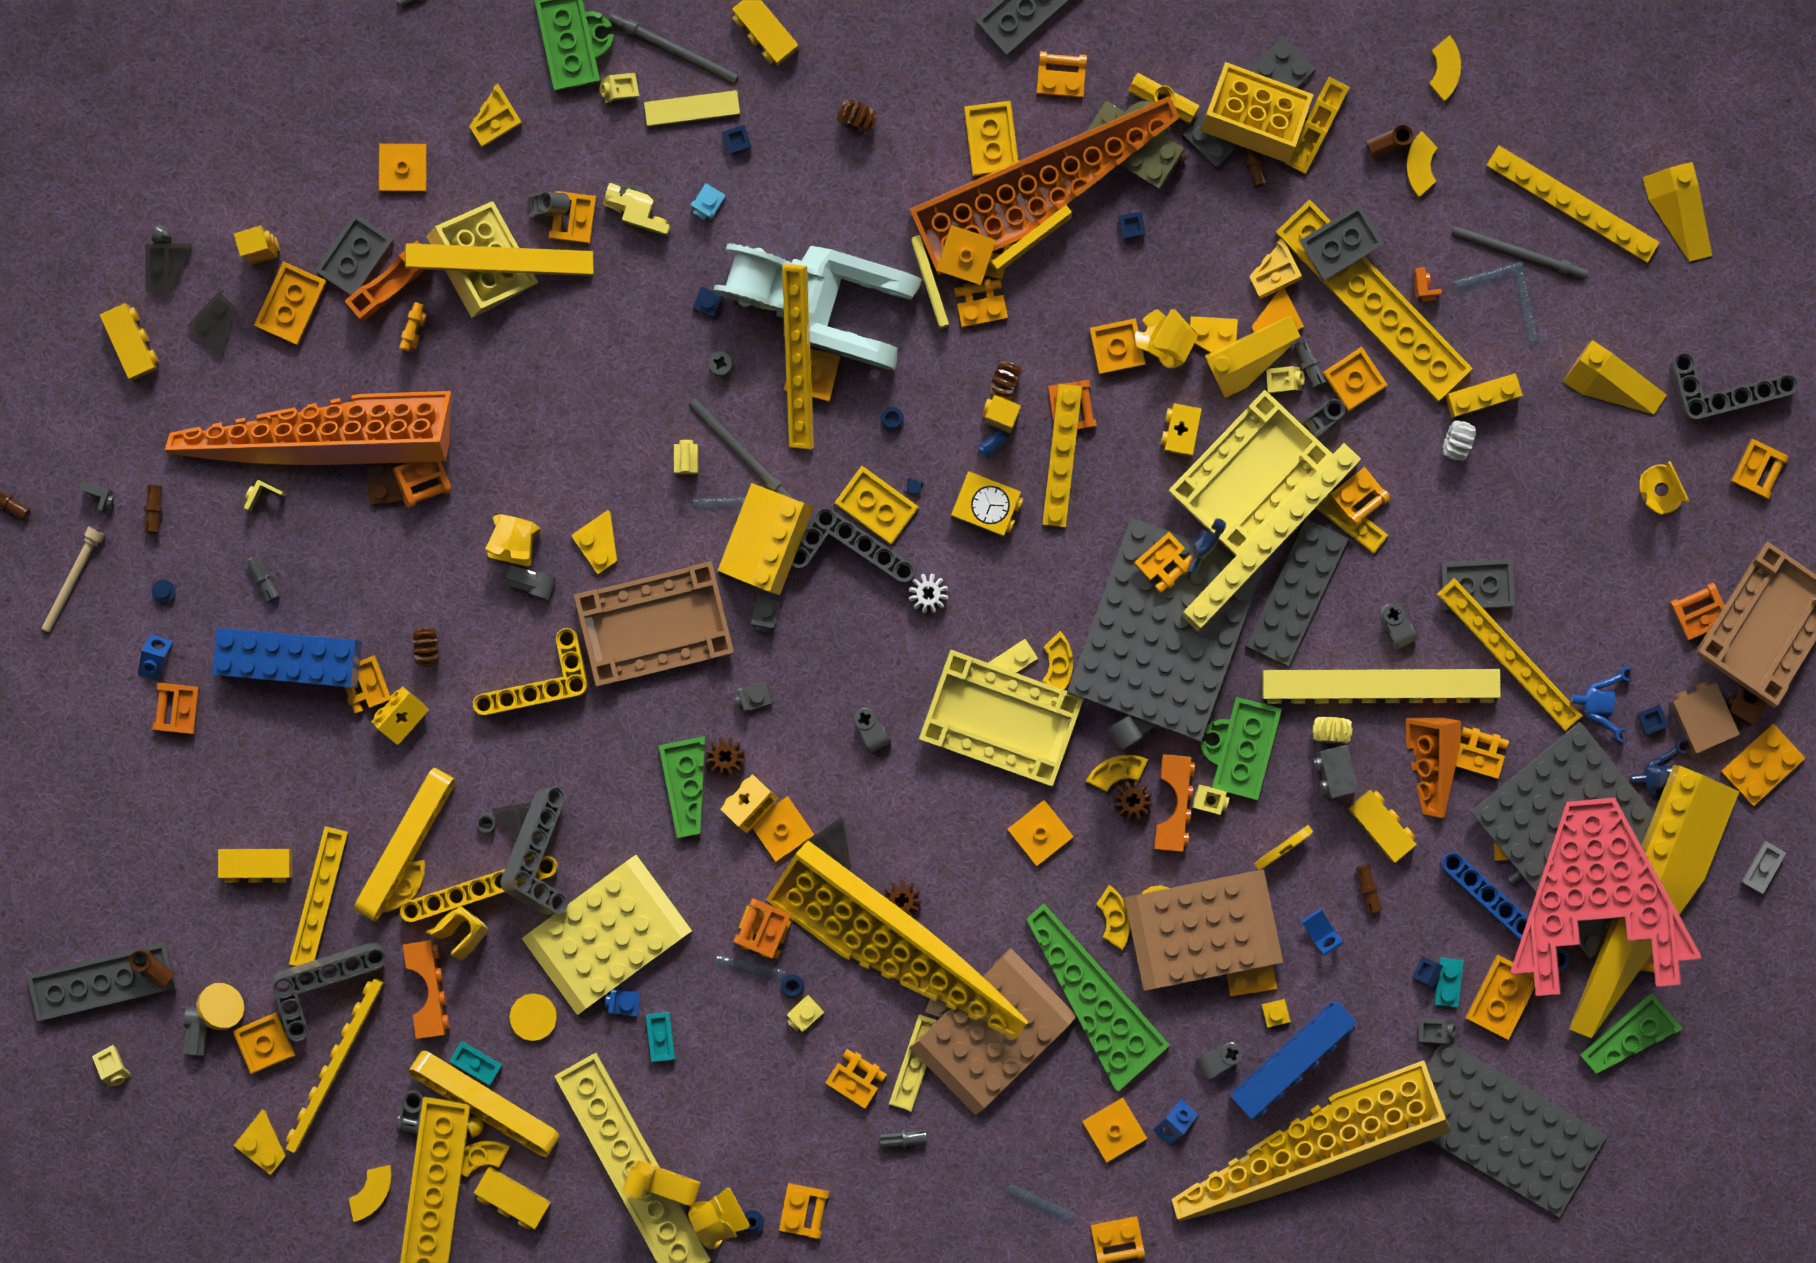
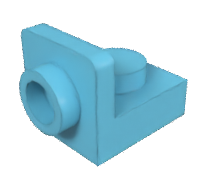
[690,183,726,220]

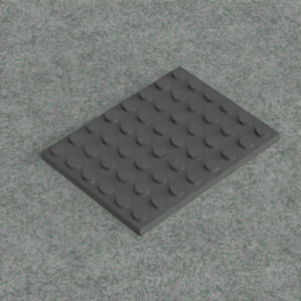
[1067,517,1264,742]
[1470,722,1654,959]

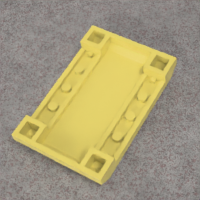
[1167,390,1333,556]
[919,650,1083,786]
[522,855,692,1015]

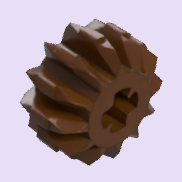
[836,100,878,134]
[989,361,1022,401]
[413,627,439,667]
[706,737,746,776]
[1113,781,1153,820]
[884,880,922,917]

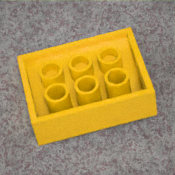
[1200,62,1313,163]
[717,483,814,595]

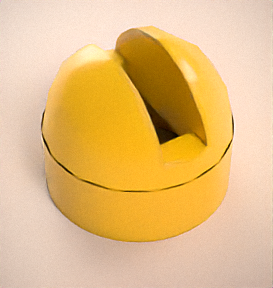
[468,1117,484,1137]

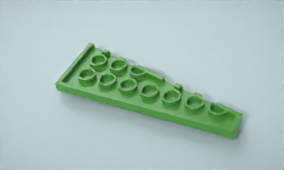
[1026,903,1170,1091]

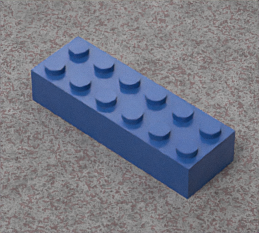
[212,628,362,688]
[1229,999,1357,1119]

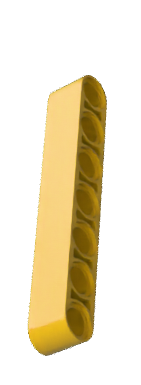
[354,768,456,922]
[400,856,558,922]
[408,1051,560,1157]

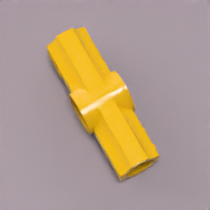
[1128,73,1200,124]

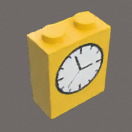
[951,471,1023,537]

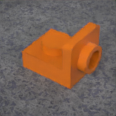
[1413,267,1442,302]

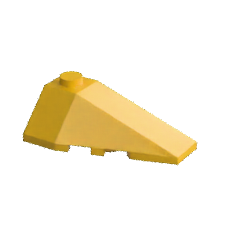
[1642,162,1712,262]
[1205,315,1301,398]
[1563,340,1667,415]

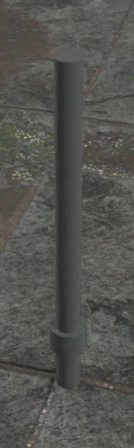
[608,13,738,83]
[1451,226,1588,279]
[689,398,794,499]

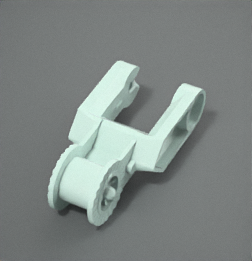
[713,243,922,370]

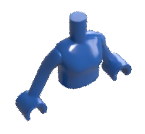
[1570,667,1633,743]

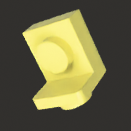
[600,73,639,103]
[1266,366,1305,393]
[787,995,824,1032]
[92,1045,131,1087]

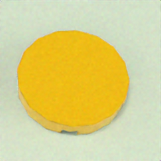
[196,983,244,1030]
[510,993,557,1041]

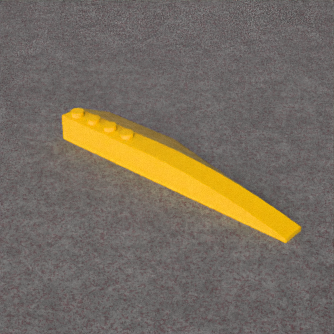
[1569,765,1739,1038]
[766,841,1028,1039]
[1171,1060,1451,1221]

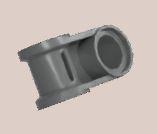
[528,191,570,219]
[1300,399,1345,438]
[1380,604,1418,650]
[854,708,892,754]
[1196,1042,1242,1080]
[396,1089,426,1136]

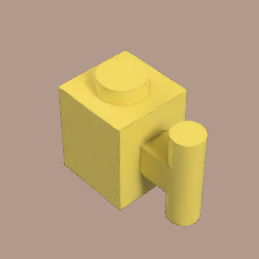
[674,440,699,474]

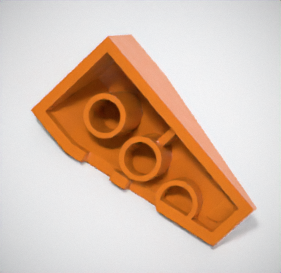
[1405,718,1461,818]

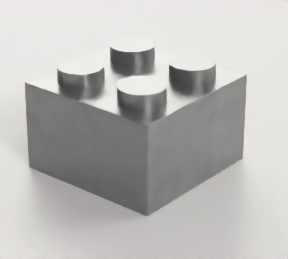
[1313,745,1360,798]

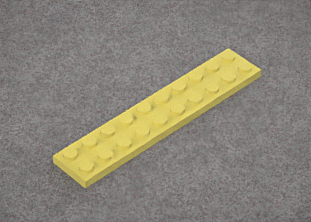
[555,1052,711,1263]

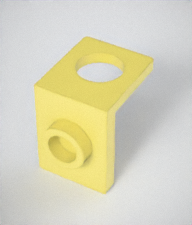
[244,480,286,512]

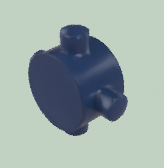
[904,477,924,497]

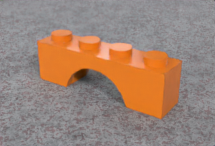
[345,240,426,322]
[1154,755,1195,851]
[403,940,450,1039]

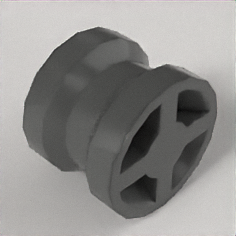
[708,351,733,376]

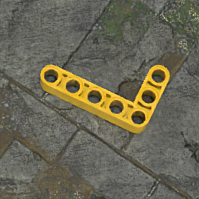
[473,628,588,715]
[621,1160,701,1206]

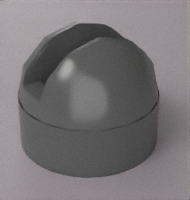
[151,224,171,245]
[476,813,496,833]

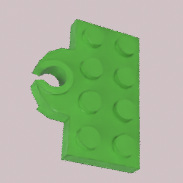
[535,0,614,92]
[1200,697,1282,800]

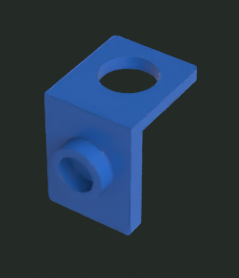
[138,634,173,681]
[1301,908,1344,956]
[1153,1099,1198,1145]

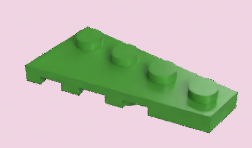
[659,736,705,838]
[1580,993,1683,1074]

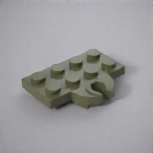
[1087,101,1185,190]

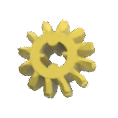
[1312,717,1353,744]

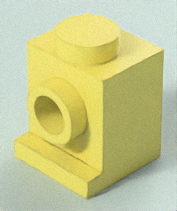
[1192,785,1229,815]

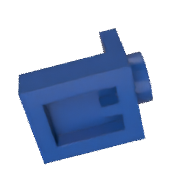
[605,989,641,1016]

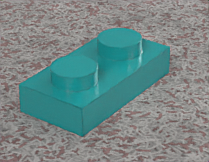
[1434,957,1464,1007]
[646,1012,675,1062]
[449,1041,503,1086]

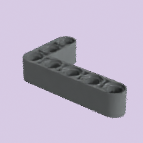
[1670,353,1798,421]
[792,508,914,583]
[1107,716,1155,749]
[501,787,568,915]
[271,942,386,1041]

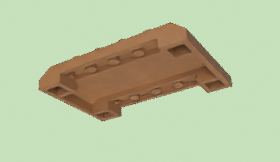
[1696,541,1816,708]
[574,561,734,687]
[1124,869,1283,991]
[909,948,1077,1115]

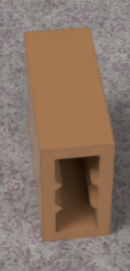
[1670,681,1740,754]

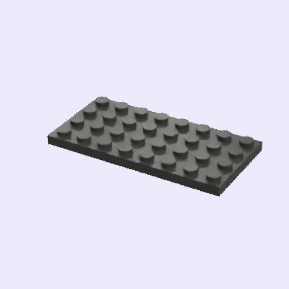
[1427,1043,1607,1217]

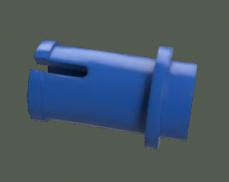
[977,429,1008,458]

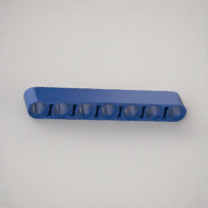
[1440,853,1570,971]

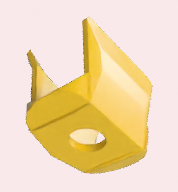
[1135,309,1198,368]
[1640,461,1690,515]
[485,514,541,567]
[426,907,489,960]
[688,1188,750,1249]

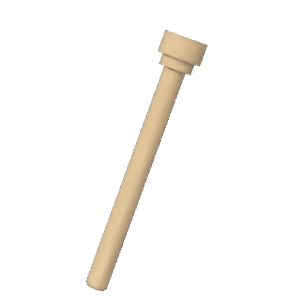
[42,526,105,633]

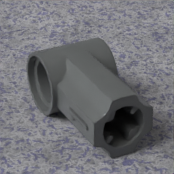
[505,565,556,600]
[183,1007,210,1055]

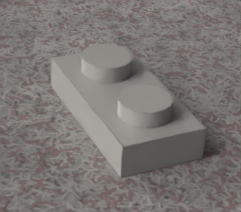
[1741,841,1786,894]

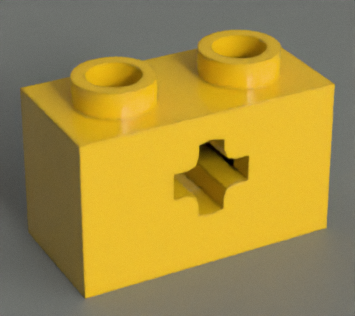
[1161,403,1202,457]
[371,686,429,745]
[721,774,779,833]

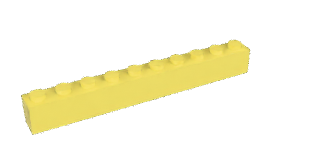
[1181,443,1361,632]
[1262,669,1500,704]

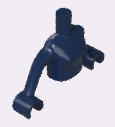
[1188,518,1226,574]
[1630,739,1688,799]

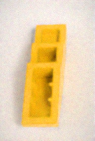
[1285,77,1350,174]

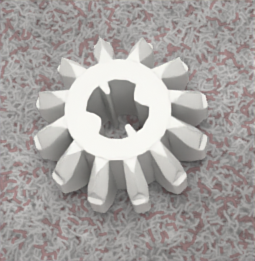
[1443,420,1476,461]
[909,574,948,613]

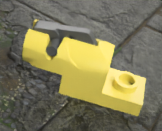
[603,182,671,237]

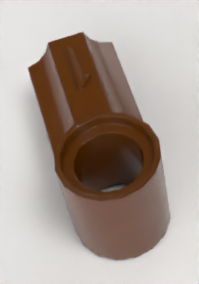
[1365,124,1414,160]
[129,948,176,990]

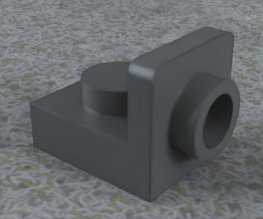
[79,481,114,513]
[751,597,780,633]
[735,681,772,712]
[1419,1018,1457,1043]

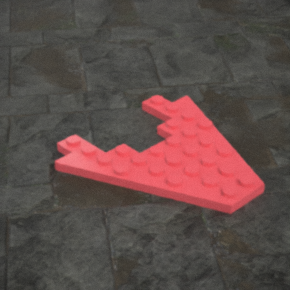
[1511,798,1702,996]

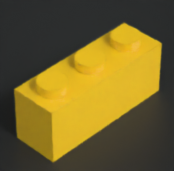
[732,0,799,67]
[234,226,280,265]
[100,303,159,381]
[1445,373,1523,418]
[982,395,1021,434]
[1347,790,1417,863]
[218,849,293,882]
[474,1167,551,1230]

